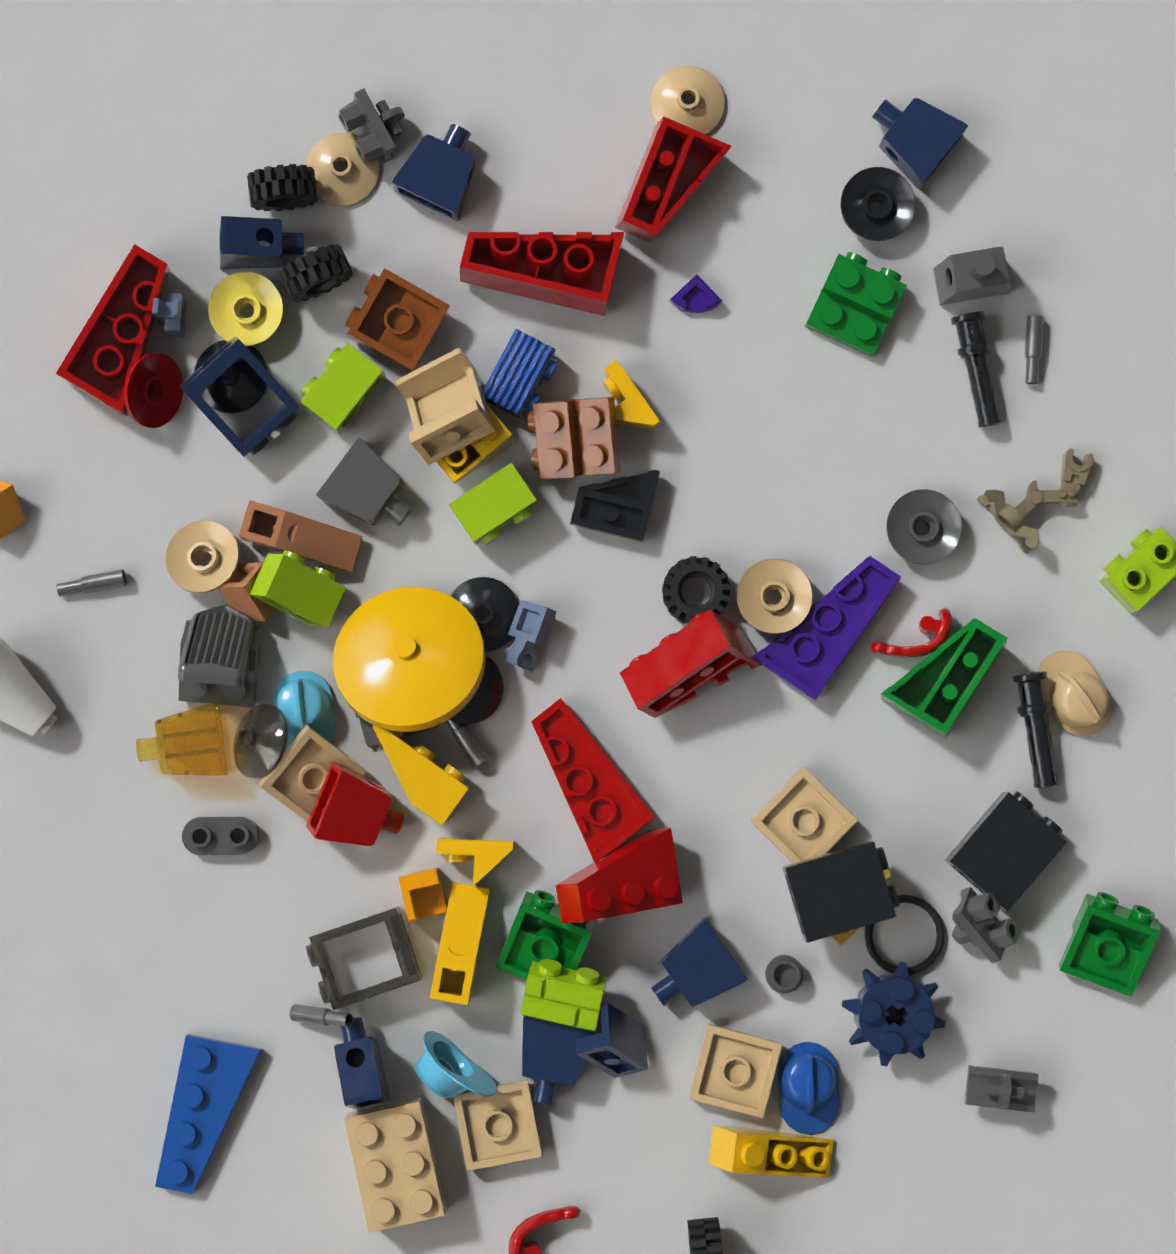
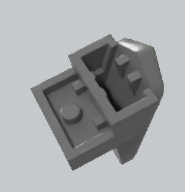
[178,604,262,708]

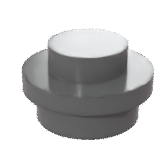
[765,955,803,994]

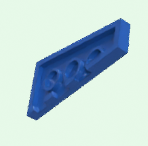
[155,1034,262,1194]

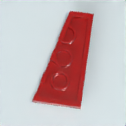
[531,698,654,863]

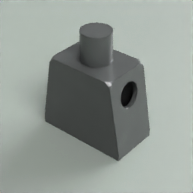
[933,247,1010,305]
[316,437,412,526]

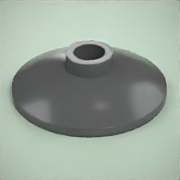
[886,489,962,564]

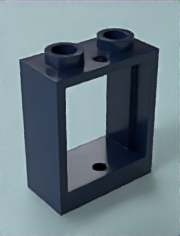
[179,336,300,457]

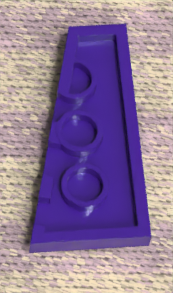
[756,556,901,701]

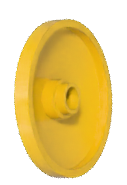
[333,587,486,732]

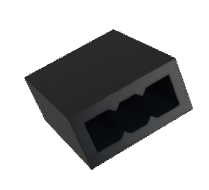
[944,791,1067,912]
[782,841,900,943]

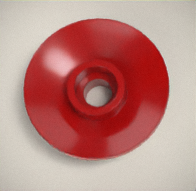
[124,353,183,428]

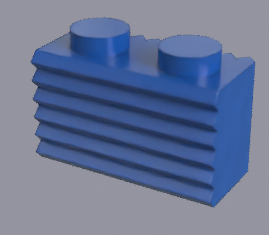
[483,329,559,420]

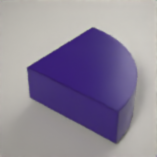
[670,274,722,313]

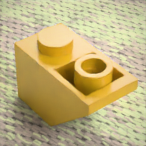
[436,406,514,484]

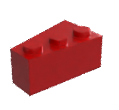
[615,116,732,242]
[619,609,762,718]
[556,827,683,923]

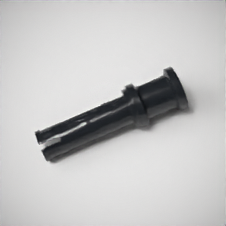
[951,311,1002,428]
[1013,671,1059,788]

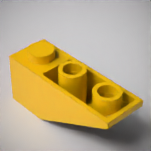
[372,725,469,825]
[430,882,490,1005]
[708,1125,834,1178]

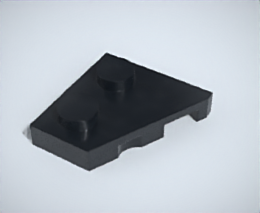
[570,470,660,543]

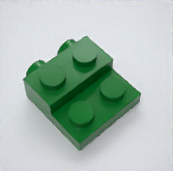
[805,252,907,357]
[495,890,597,980]
[1059,892,1161,997]

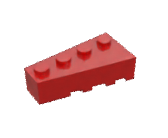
[460,232,624,316]
[56,244,170,416]

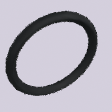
[864,895,945,975]

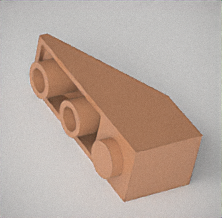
[239,500,363,572]

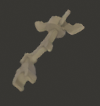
[977,448,1094,554]

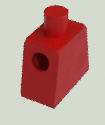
[306,761,404,846]

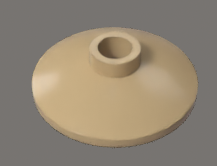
[651,66,725,135]
[306,133,380,207]
[165,520,239,593]
[737,558,812,634]

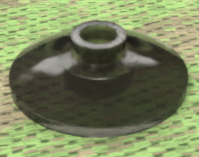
[233,704,288,779]

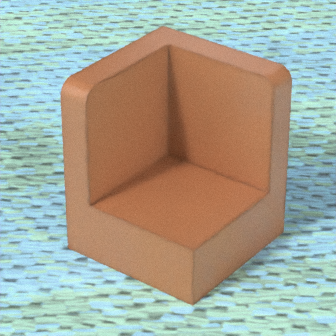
[218,562,276,621]

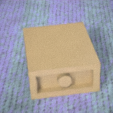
[395,348,495,465]

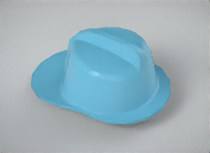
[273,670,336,751]
[414,1031,497,1098]

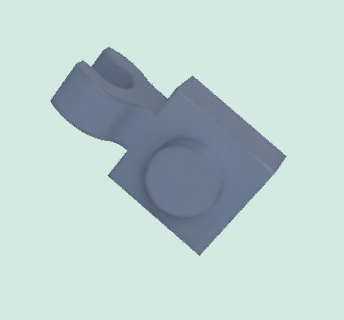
[152,293,187,338]
[506,600,557,671]

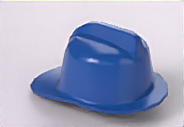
[778,1042,840,1135]

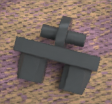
[338,88,405,163]
[952,887,1020,963]
[964,1065,1039,1113]

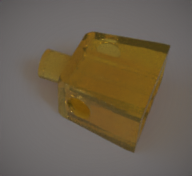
[136,703,228,776]

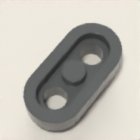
[182,816,259,855]

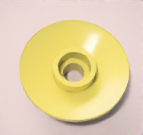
[208,272,283,347]

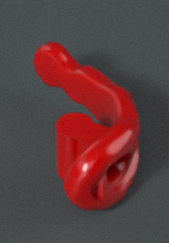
[870,608,952,658]
[508,1205,580,1254]

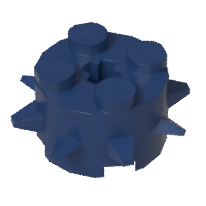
[841,961,946,1067]

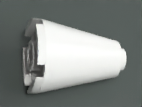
[0,638,57,736]

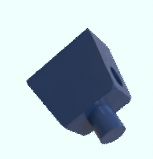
[872,98,968,190]
[392,124,475,222]
[219,216,304,269]
[651,918,748,1007]
[522,1016,595,1105]
[334,1017,391,1109]

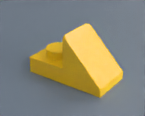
[603,360,660,431]
[436,838,514,886]

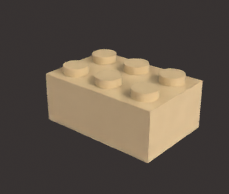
[344,1096,447,1233]

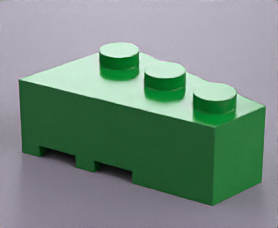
[881,618,1008,739]

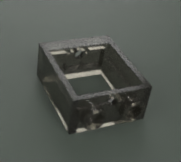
[306,906,423,1010]

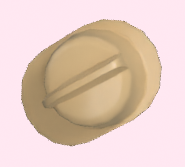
[1037,651,1112,736]

